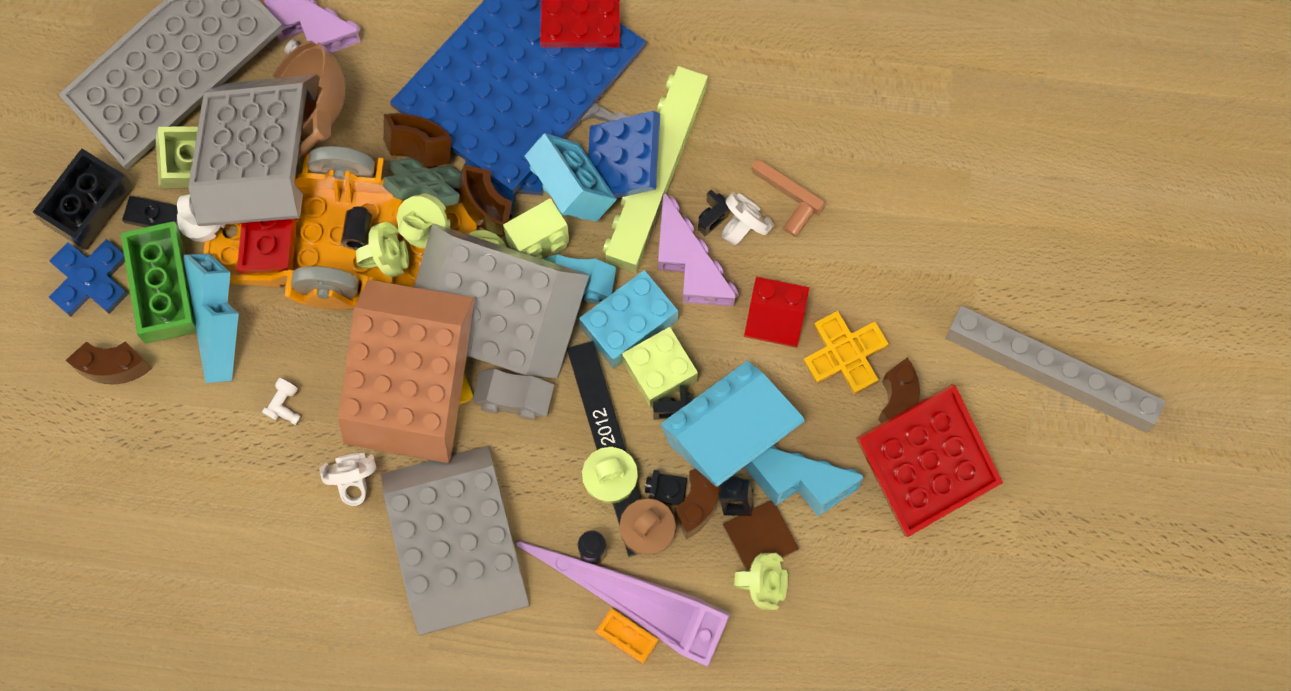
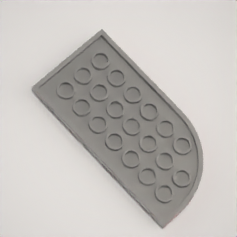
[59,0,285,170]

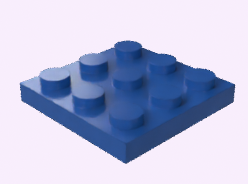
[588,111,660,198]

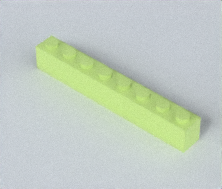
[603,66,708,273]

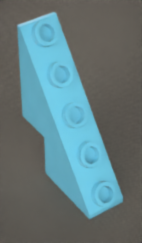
[184,253,239,383]
[744,446,864,517]

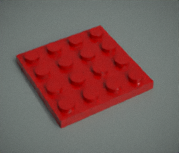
[856,384,1003,537]

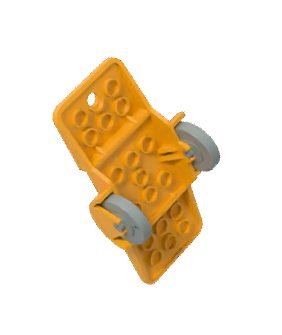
[203,146,478,310]

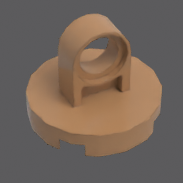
[619,498,676,555]

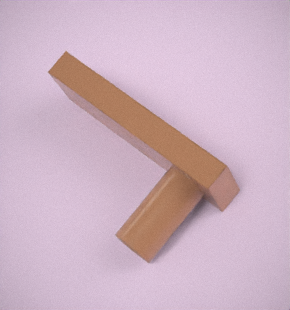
[751,158,825,237]

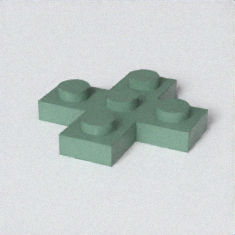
[383,157,461,207]

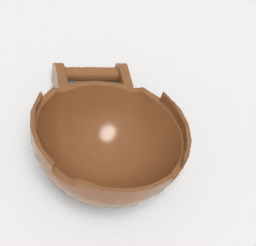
[272,40,346,165]

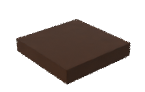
[723,500,799,572]

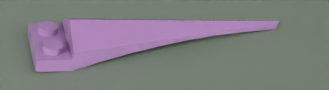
[516,540,730,667]

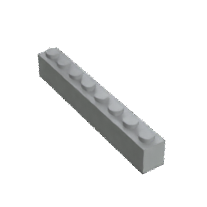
[945,306,1166,433]

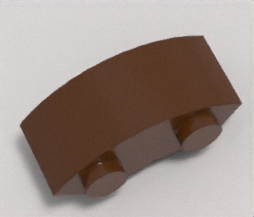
[383,113,451,168]
[459,164,512,237]
[66,341,151,385]
[878,358,920,423]
[675,468,720,539]

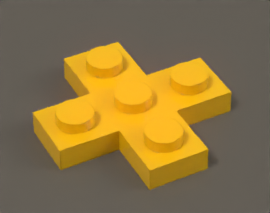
[803,311,889,395]

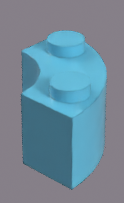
[543,254,616,304]

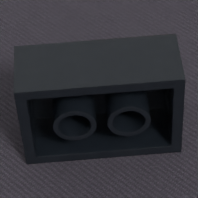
[33,148,133,250]

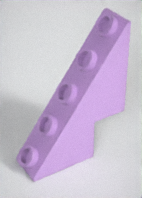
[264,0,361,53]
[658,194,739,306]

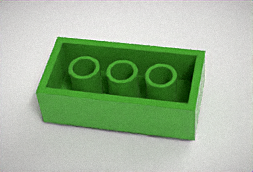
[120,221,197,344]

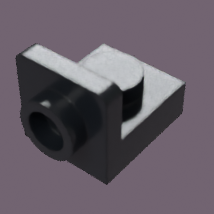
[698,190,729,237]
[653,385,692,420]
[645,469,687,506]

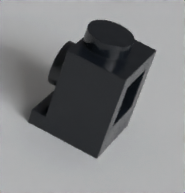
[719,476,754,516]

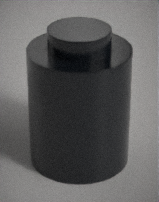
[341,206,373,250]
[578,531,607,564]

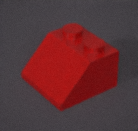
[744,276,810,348]

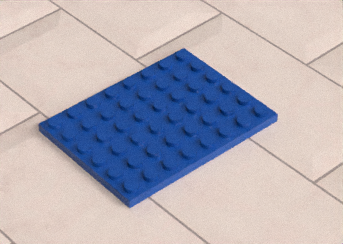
[390,0,646,195]

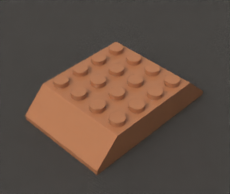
[338,280,475,463]

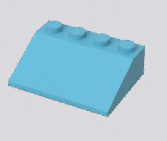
[660,361,805,487]

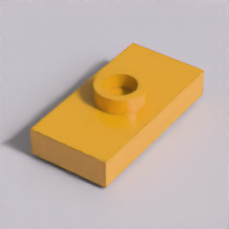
[596,608,659,664]

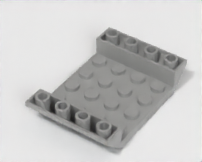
[188,74,319,226]

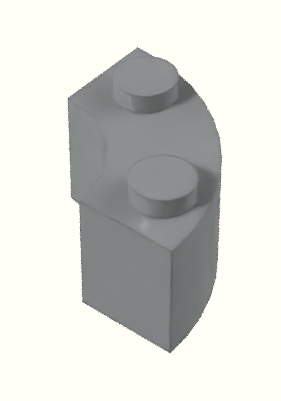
[472,369,554,421]

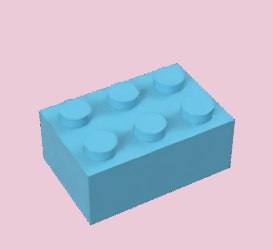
[525,133,617,222]
[579,270,678,369]

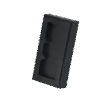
[122,196,178,227]

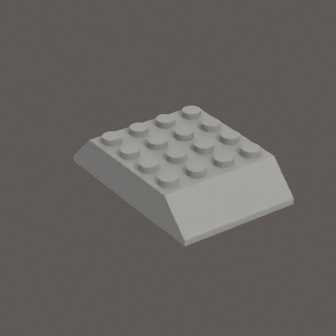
[414,223,589,378]
[381,446,529,636]

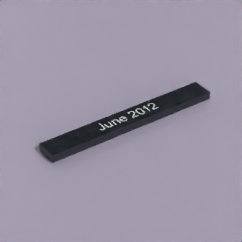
[567,341,641,557]

